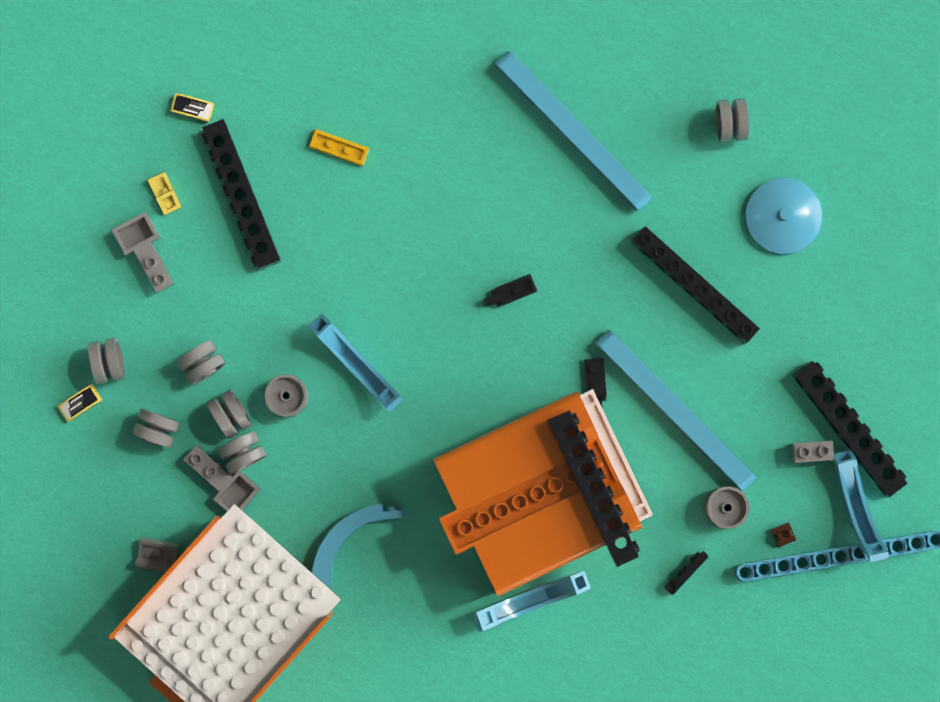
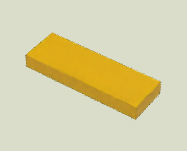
[309,129,369,167]

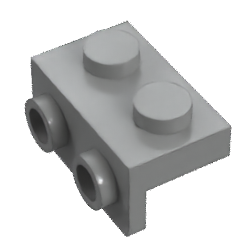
[135,537,179,573]

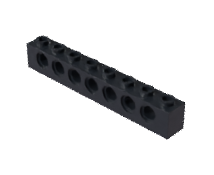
[201,119,282,270]
[631,226,760,344]
[792,361,908,497]
[548,410,640,567]

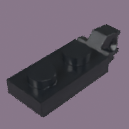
[484,274,538,307]
[584,358,607,409]
[664,551,708,595]

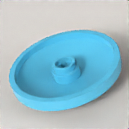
[745,178,822,255]

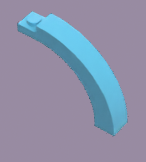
[308,313,403,412]
[833,449,889,563]
[312,504,404,587]
[472,570,591,632]

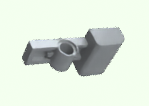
[112,212,174,293]
[184,445,261,511]

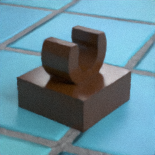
[770,522,796,547]

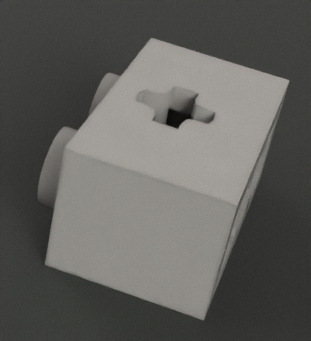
[791,441,834,463]

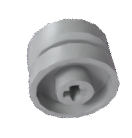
[716,98,749,142]
[88,338,125,384]
[176,340,226,386]
[264,374,309,418]
[207,389,252,439]
[131,408,181,448]
[217,431,267,475]
[704,486,750,529]

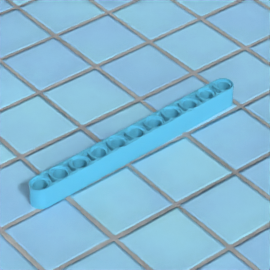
[494,51,652,211]
[595,330,756,492]
[735,531,940,581]

